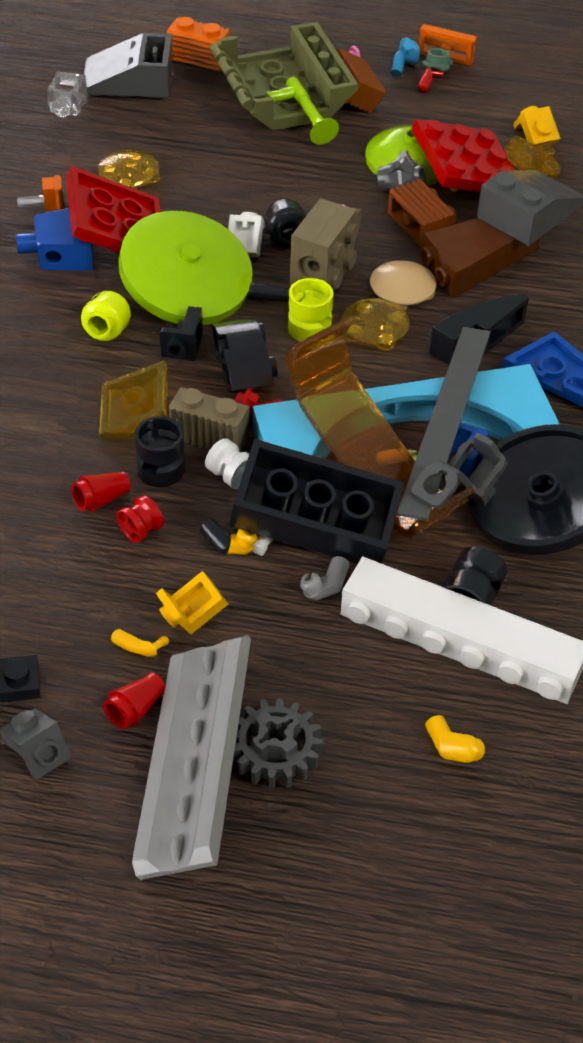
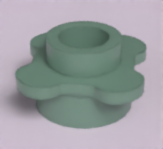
[422,48,453,71]

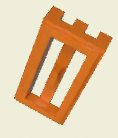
[418,24,477,66]

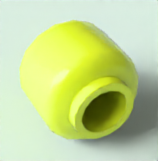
[81,291,131,341]

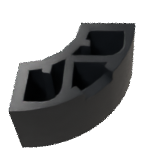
[211,318,278,392]

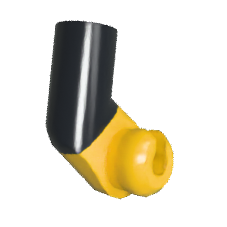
[200,518,257,555]

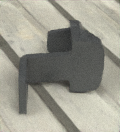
[411,433,508,508]

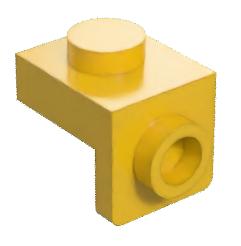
[513,106,561,149]
[156,571,229,634]

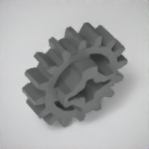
[233,698,323,789]

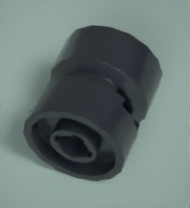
[135,416,185,487]
[442,546,507,606]

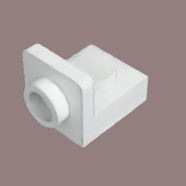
[228,212,267,258]

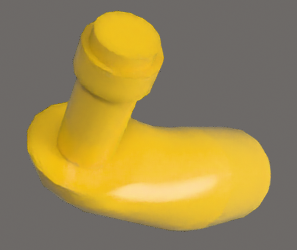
[111,629,169,657]

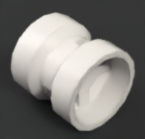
[205,438,249,489]

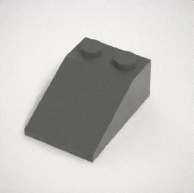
[477,170,583,246]

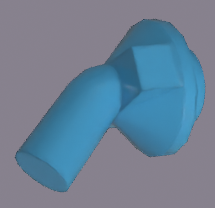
[391,37,420,77]

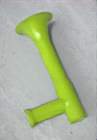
[265,77,339,145]

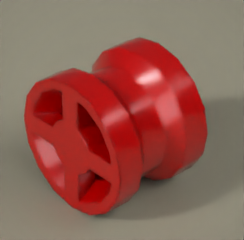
[116,495,164,544]

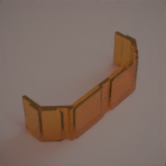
[286,315,475,539]

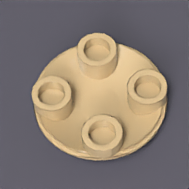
[370,260,436,311]

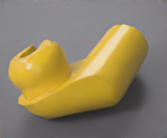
[425,715,485,763]

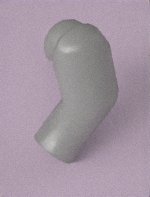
[300,556,350,600]

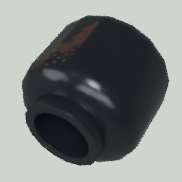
[264,199,306,246]

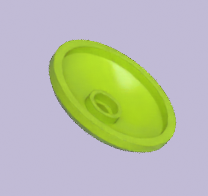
[365,125,439,186]

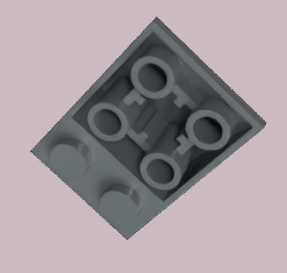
[81,33,173,99]

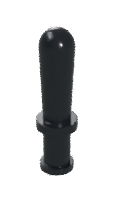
[247,283,290,302]

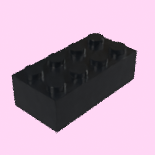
[229,439,404,563]

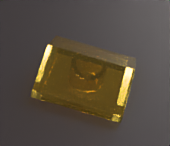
[99,360,168,439]

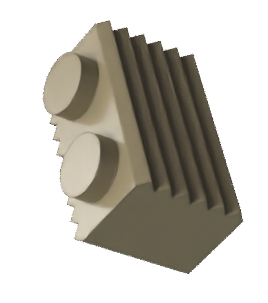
[169,387,250,452]

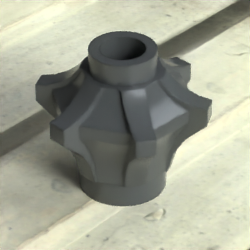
[377,151,426,192]

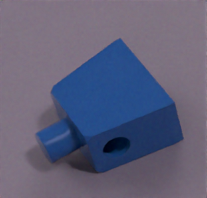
[16,208,93,271]

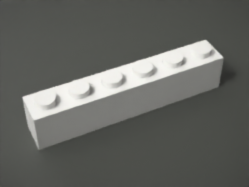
[340,556,583,704]

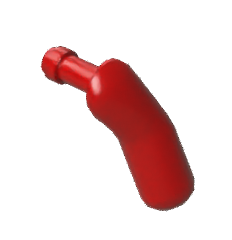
[418,67,444,92]

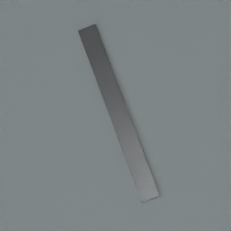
[397,327,491,521]

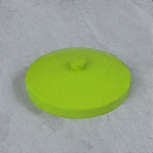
[118,211,252,325]

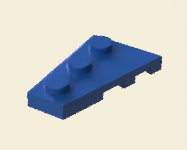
[501,331,583,407]

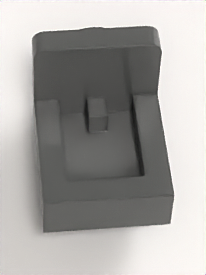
[0,708,71,779]

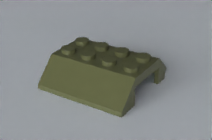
[210,22,358,130]

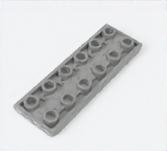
[132,635,251,880]

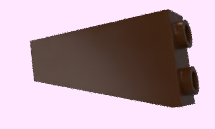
[420,218,540,298]

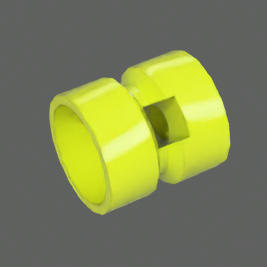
[288,278,334,343]

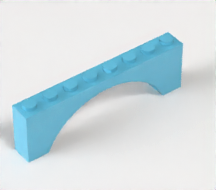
[252,364,559,459]

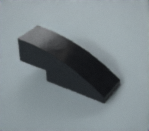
[429,294,529,365]

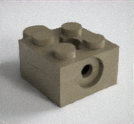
[290,198,362,289]

